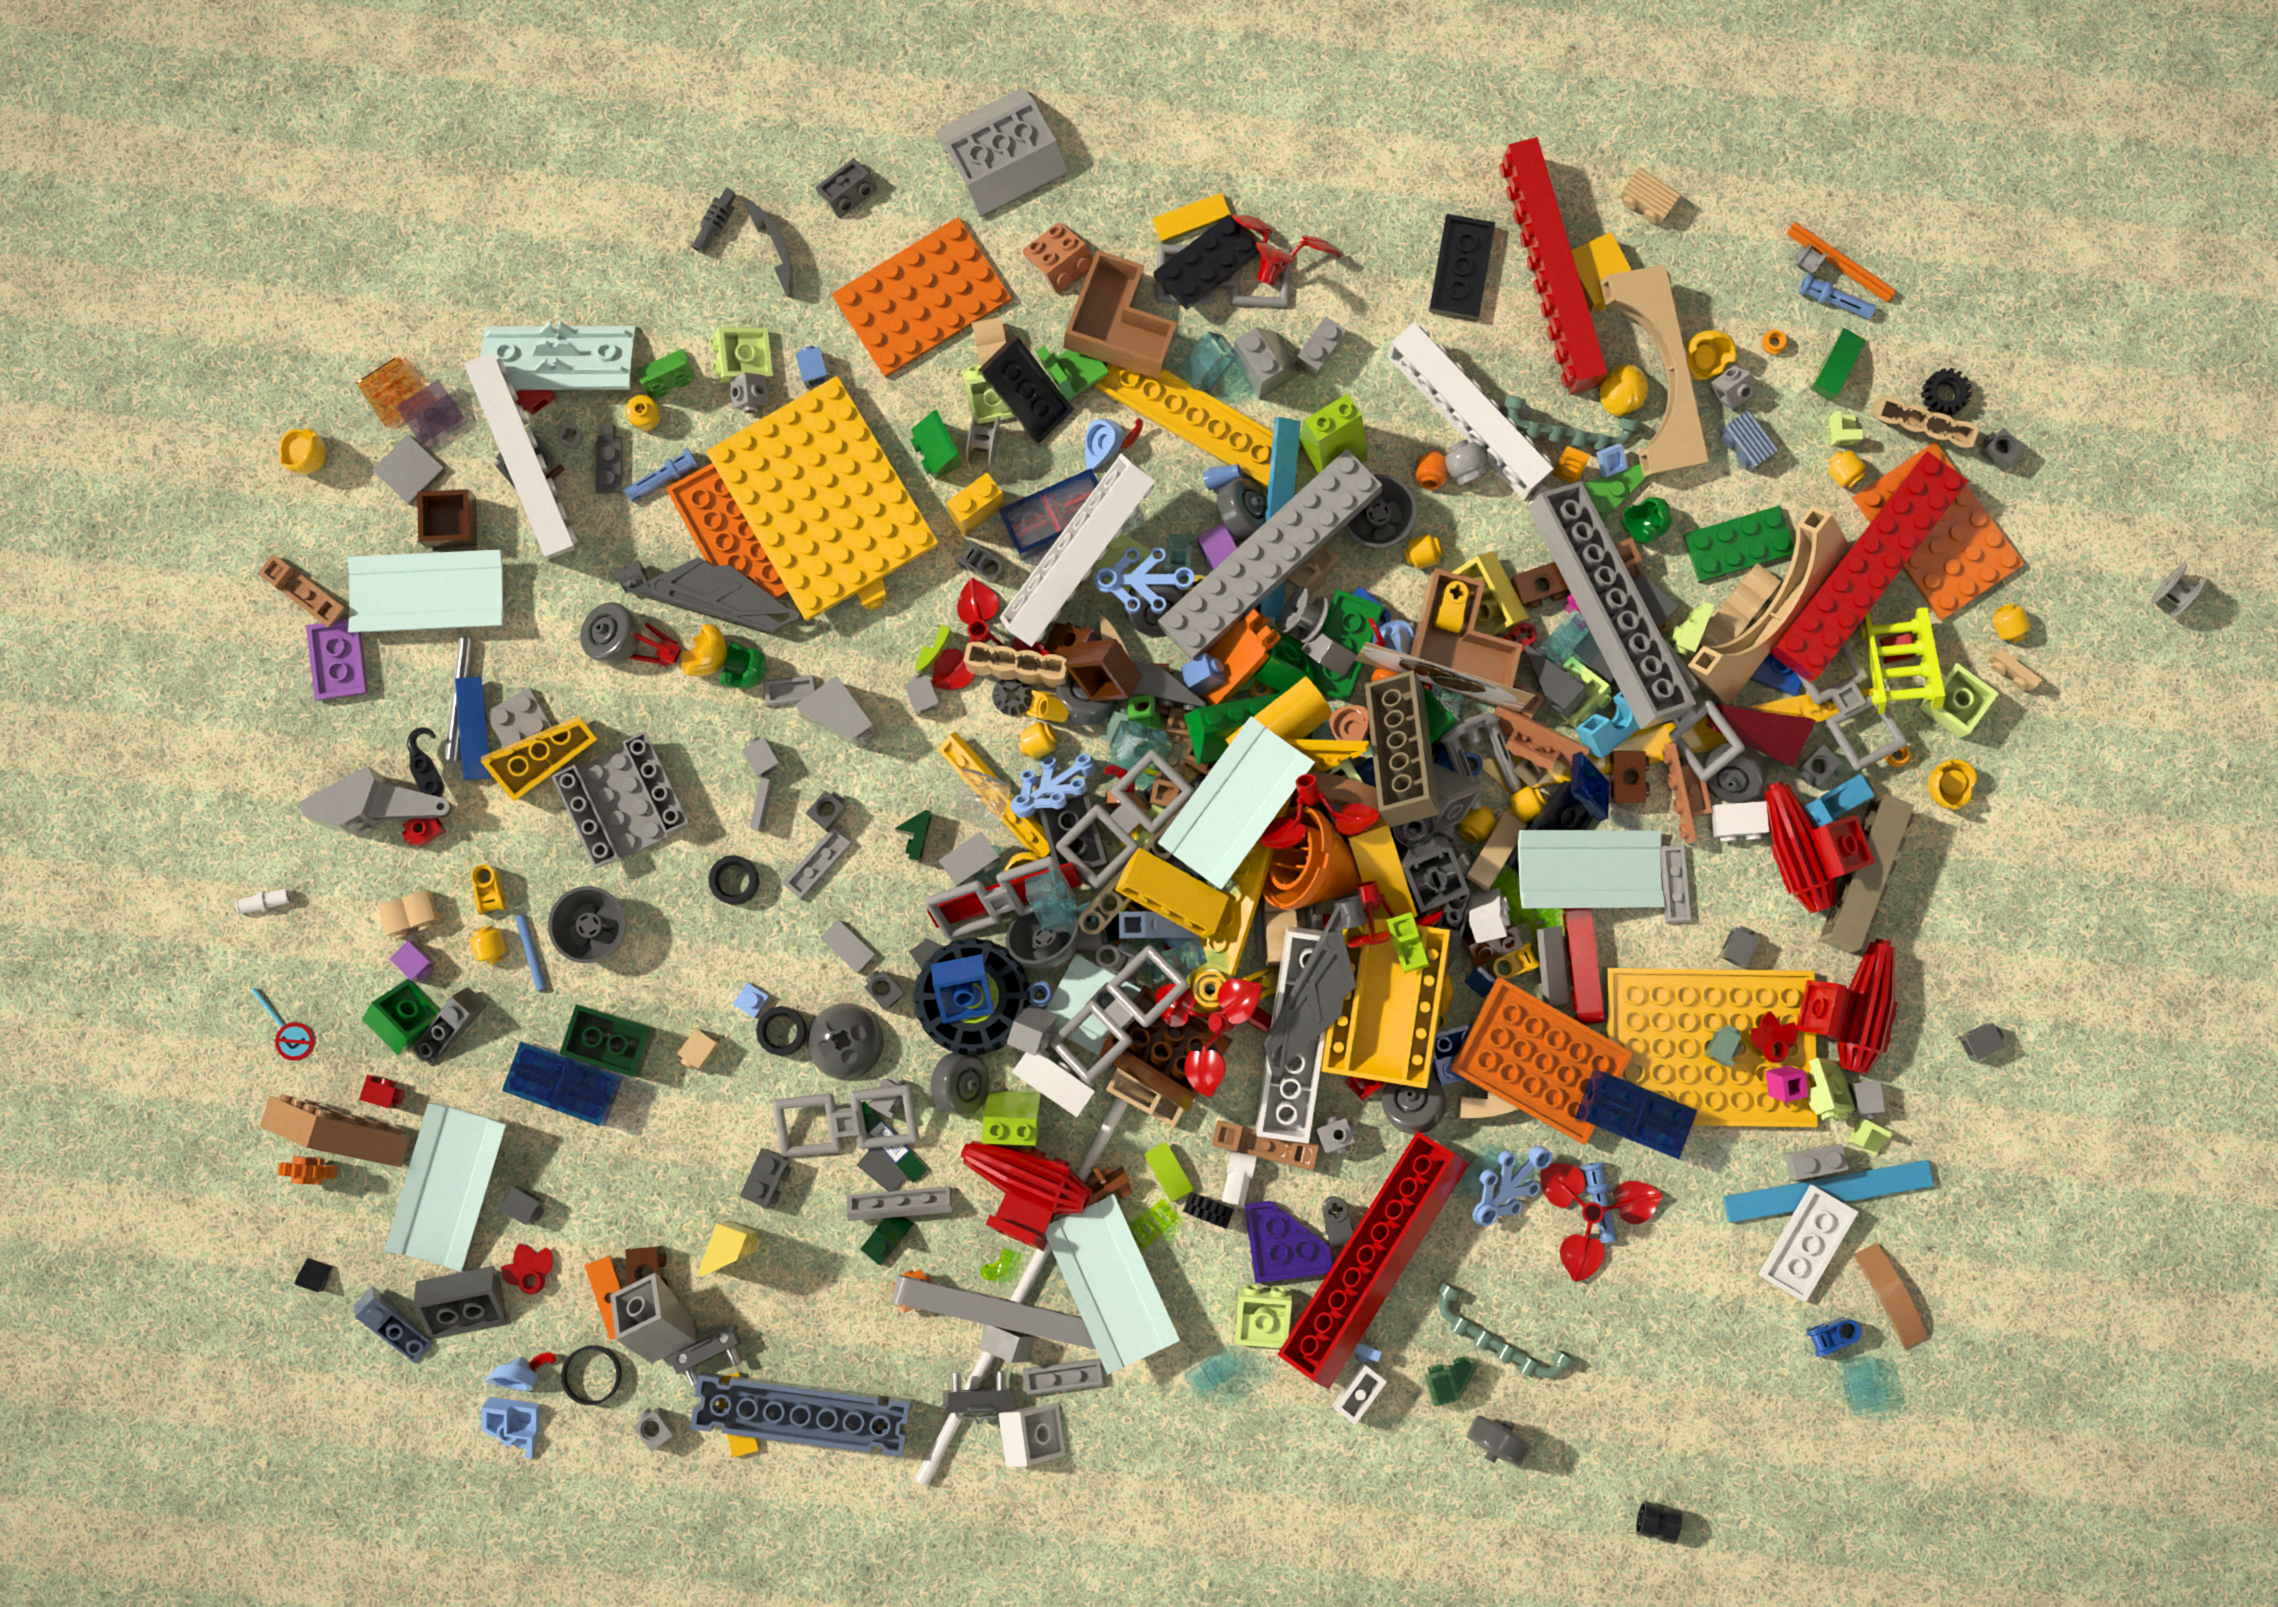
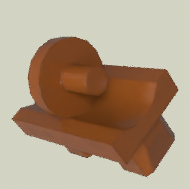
[1087,1165,1132,1205]

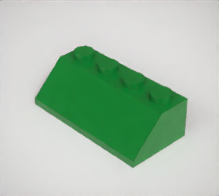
[1184,692,1285,765]

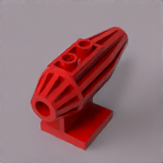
[1765,781,1875,914]
[1796,938,1898,1075]
[961,1140,1092,1251]

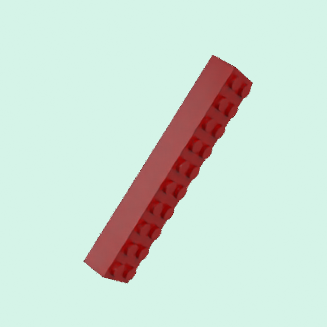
[1499,137,1607,394]
[1770,451,1968,683]
[1277,1132,1469,1389]

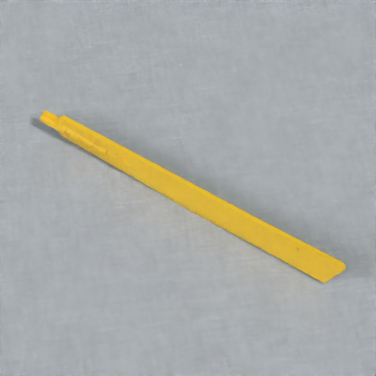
[1482,687,1874,793]

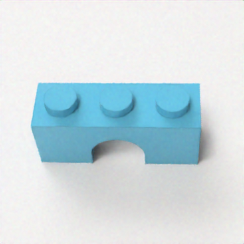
[1576,691,1639,758]

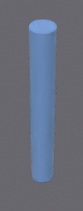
[515,915,547,991]

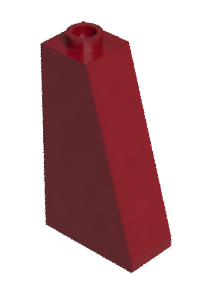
[1705,703,1816,767]

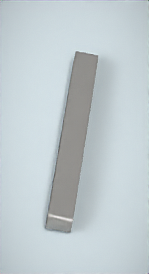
[891,1275,1096,1350]

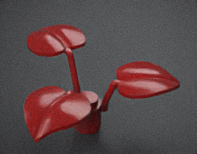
[1231,215,1342,285]
[931,577,1049,690]
[1260,774,1380,849]
[1322,881,1444,947]
[1156,979,1262,1097]
[1541,1163,1662,1282]

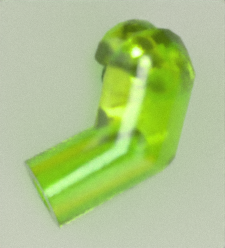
[980,1248,1015,1281]

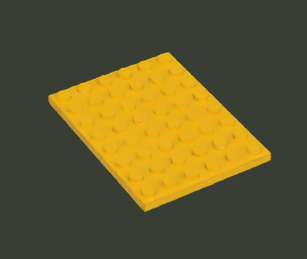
[706,376,939,622]
[1606,968,1817,1127]

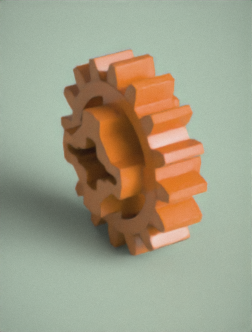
[277,1156,338,1185]

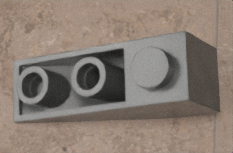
[1524,644,1588,719]
[1131,661,1205,712]
[1434,890,1474,969]
[413,987,487,1066]

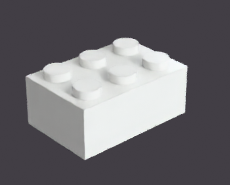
[1012,1049,1095,1118]

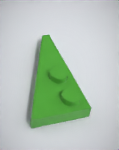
[1583,464,1646,522]

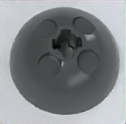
[1344,474,1417,549]
[548,886,626,963]
[1006,903,1080,971]
[807,1003,884,1080]

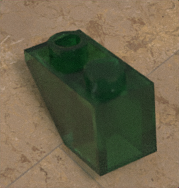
[1423,1356,1477,1407]

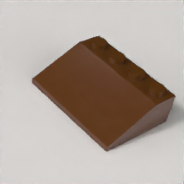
[1099,985,1233,1112]

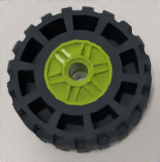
[913,938,1031,1055]

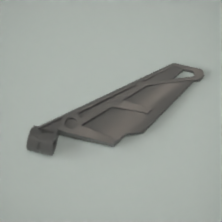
[615,557,800,632]
[1264,896,1367,1076]

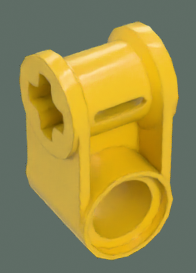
[1432,581,1468,634]
[1026,689,1069,722]
[471,864,507,916]
[1489,942,1540,980]

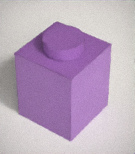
[389,940,436,982]

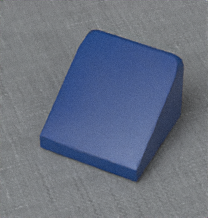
[1464,966,1496,998]

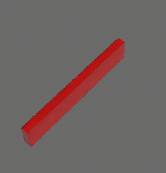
[927,862,1082,928]

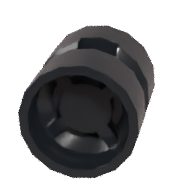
[1636,1501,1682,1545]

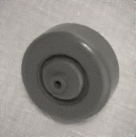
[1217,477,1267,540]
[1127,585,1185,636]
[580,602,642,666]
[1056,672,1117,725]
[1704,743,1768,803]
[931,1052,989,1116]
[1382,1074,1447,1134]
[1467,1415,1532,1468]

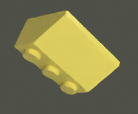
[1451,551,1529,636]
[697,1220,760,1276]

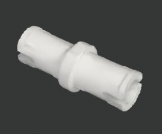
[235,888,292,915]

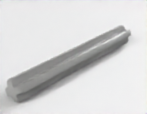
[444,637,473,763]

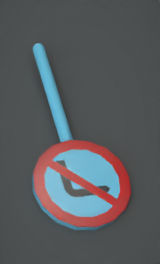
[252,988,314,1061]

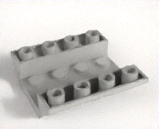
[935,87,1068,218]
[552,731,689,868]

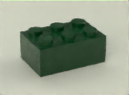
[559,1004,656,1078]

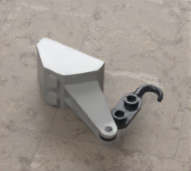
[298,727,453,836]

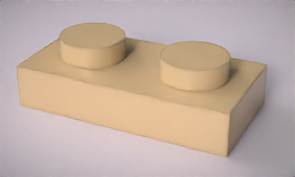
[1987,649,2042,691]

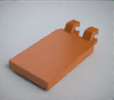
[1204,609,1281,706]

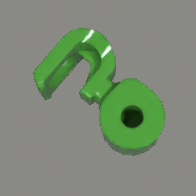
[1127,695,1162,740]

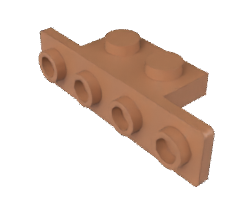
[1494,705,1591,770]
[1662,741,1712,844]

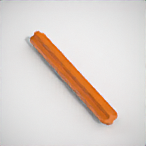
[1787,222,1896,302]

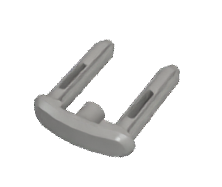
[1439,713,1521,810]

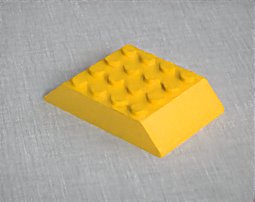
[1322,918,1450,1088]

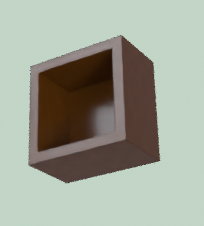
[417,489,477,548]
[1064,639,1143,701]

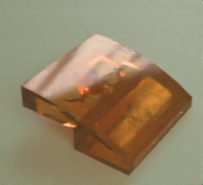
[356,355,428,427]

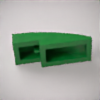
[1810,327,1865,401]

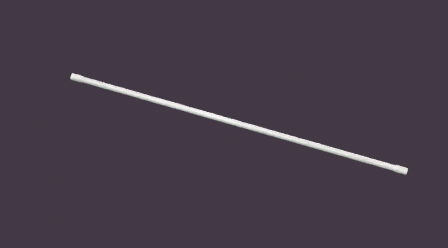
[915,960,1201,1486]

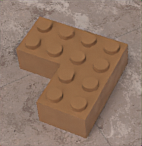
[1063,250,1177,379]
[1410,568,1523,688]
[260,1094,411,1168]

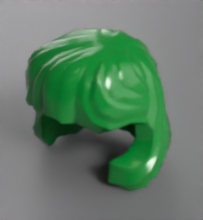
[1621,497,1673,544]
[720,641,767,689]

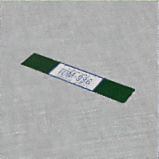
[861,1101,927,1183]

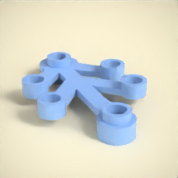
[1094,547,1194,614]
[1011,754,1097,818]
[1473,1146,1553,1226]

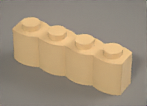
[1870,396,1979,448]
[1698,563,1781,650]
[963,642,1069,688]
[1261,892,1302,966]

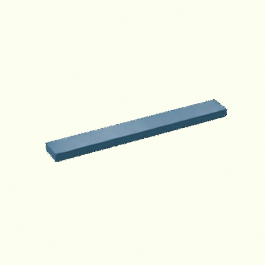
[1257,417,1301,622]
[1723,1160,1934,1222]

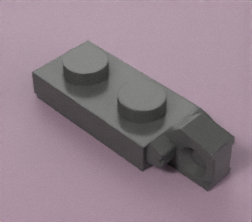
[595,423,623,494]

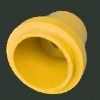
[1186,965,1232,1014]

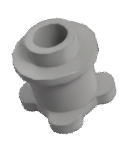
[1794,244,1828,274]

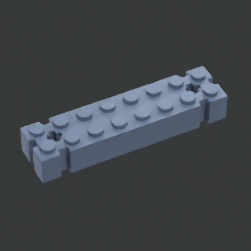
[690,1372,911,1457]

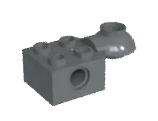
[1392,816,1470,913]

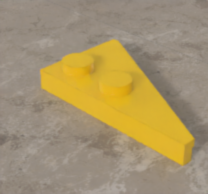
[1283,739,1370,772]

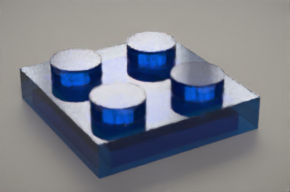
[1570,751,1610,822]

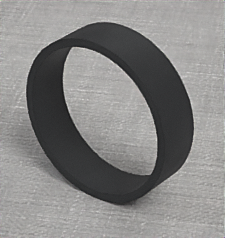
[561,1345,622,1405]

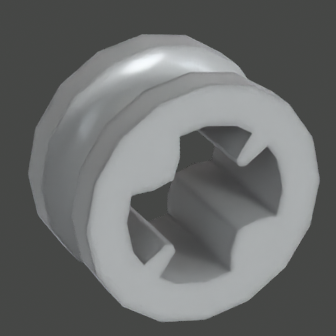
[558,424,583,449]

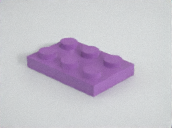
[306,619,368,701]

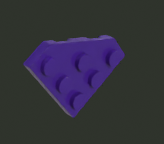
[1244,1200,1332,1283]

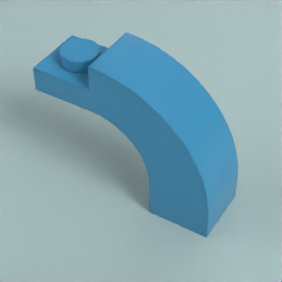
[1804,772,1876,828]

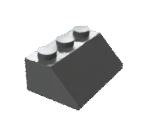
[1038,790,1109,874]
[413,1266,507,1339]

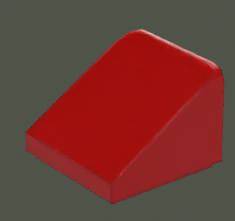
[1880,633,1914,664]
[1246,1006,1273,1033]

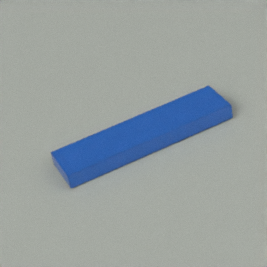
[454,677,491,781]

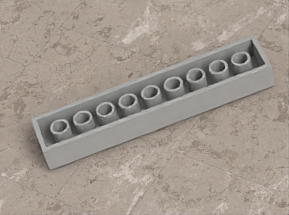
[1158,449,1382,661]
[1527,481,1696,730]

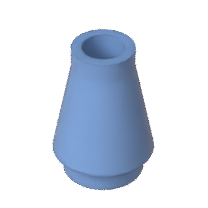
[1203,464,1243,491]
[1027,981,1053,1007]

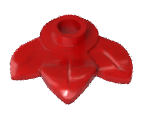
[1751,1011,1797,1063]
[501,1243,553,1295]

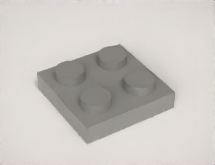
[485,687,553,747]

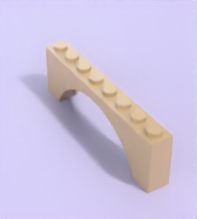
[1600,264,1709,477]
[1688,506,1851,704]

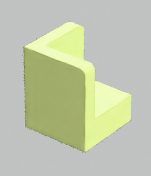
[1830,411,1863,446]
[1848,1119,1893,1156]

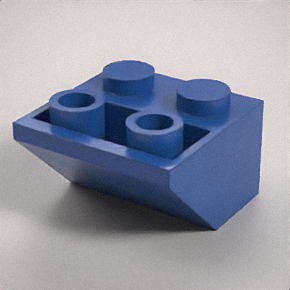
[1432,1023,1473,1086]

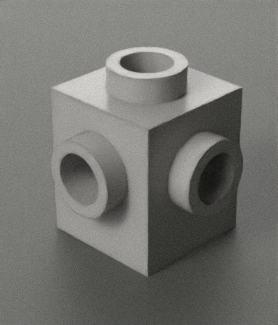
[1711,365,1757,410]
[730,372,768,414]
[1315,1115,1357,1155]

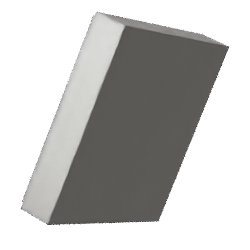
[372,434,445,505]

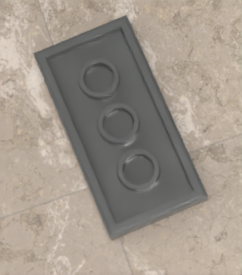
[1572,573,1680,683]

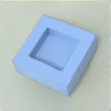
[1596,444,1628,477]
[733,982,770,1018]
[1353,1342,1382,1364]

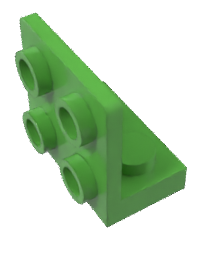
[1036,346,1109,401]
[637,349,696,398]

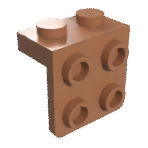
[1023,223,1093,294]

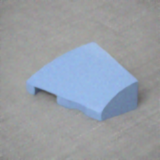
[481,1397,540,1459]

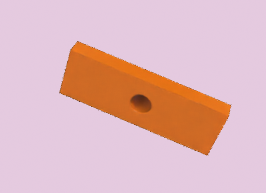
[584,1255,622,1340]

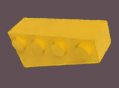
[481,715,597,802]

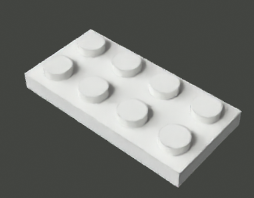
[1758,1184,1858,1303]

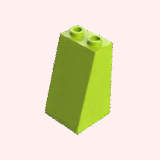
[1299,393,1368,474]
[982,1090,1041,1146]

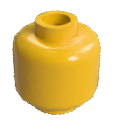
[625,395,661,431]
[1827,450,1866,488]
[1404,533,1443,570]
[1992,603,2031,643]
[1018,722,1058,760]
[1507,786,1547,824]
[1458,805,1497,844]
[469,925,508,965]

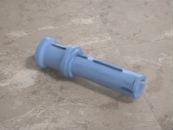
[1798,273,1876,320]
[624,448,699,503]
[1582,1161,1617,1243]

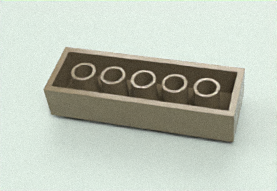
[1365,670,1440,828]
[1818,793,1914,953]

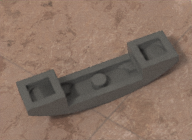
[744,200,793,297]

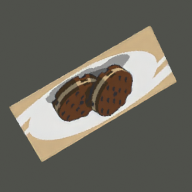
[1355,642,1535,712]

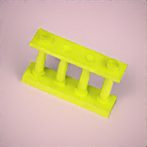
[1859,607,1945,715]

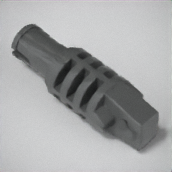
[691,187,736,254]

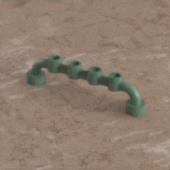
[1504,395,1641,450]
[1438,1282,1576,1378]

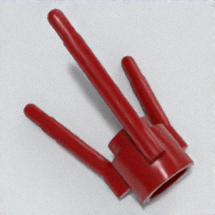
[629,622,682,667]

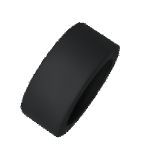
[708,855,760,905]
[756,1006,807,1056]

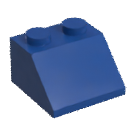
[931,954,994,1024]

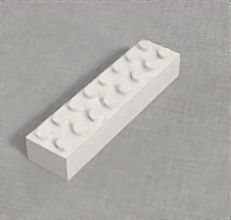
[1387,322,1554,500]
[464,352,578,560]
[1000,454,1155,647]
[1255,926,1326,1144]

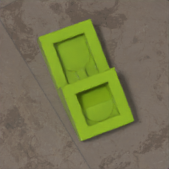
[915,625,952,674]
[1387,912,1430,974]
[1144,1141,1194,1203]

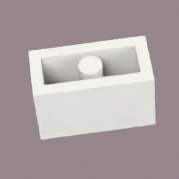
[1710,801,1769,842]
[1469,888,1510,943]
[1332,1363,1387,1425]

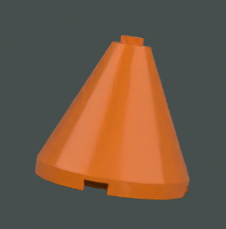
[1262,806,1363,910]

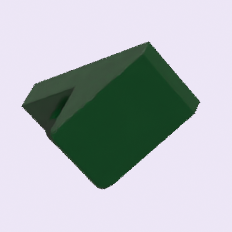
[895,810,932,863]
[860,1216,914,1266]

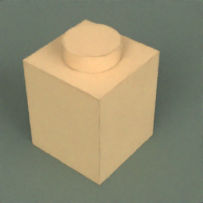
[677,1028,720,1070]

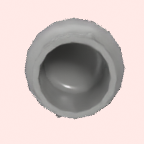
[1445,439,1489,485]

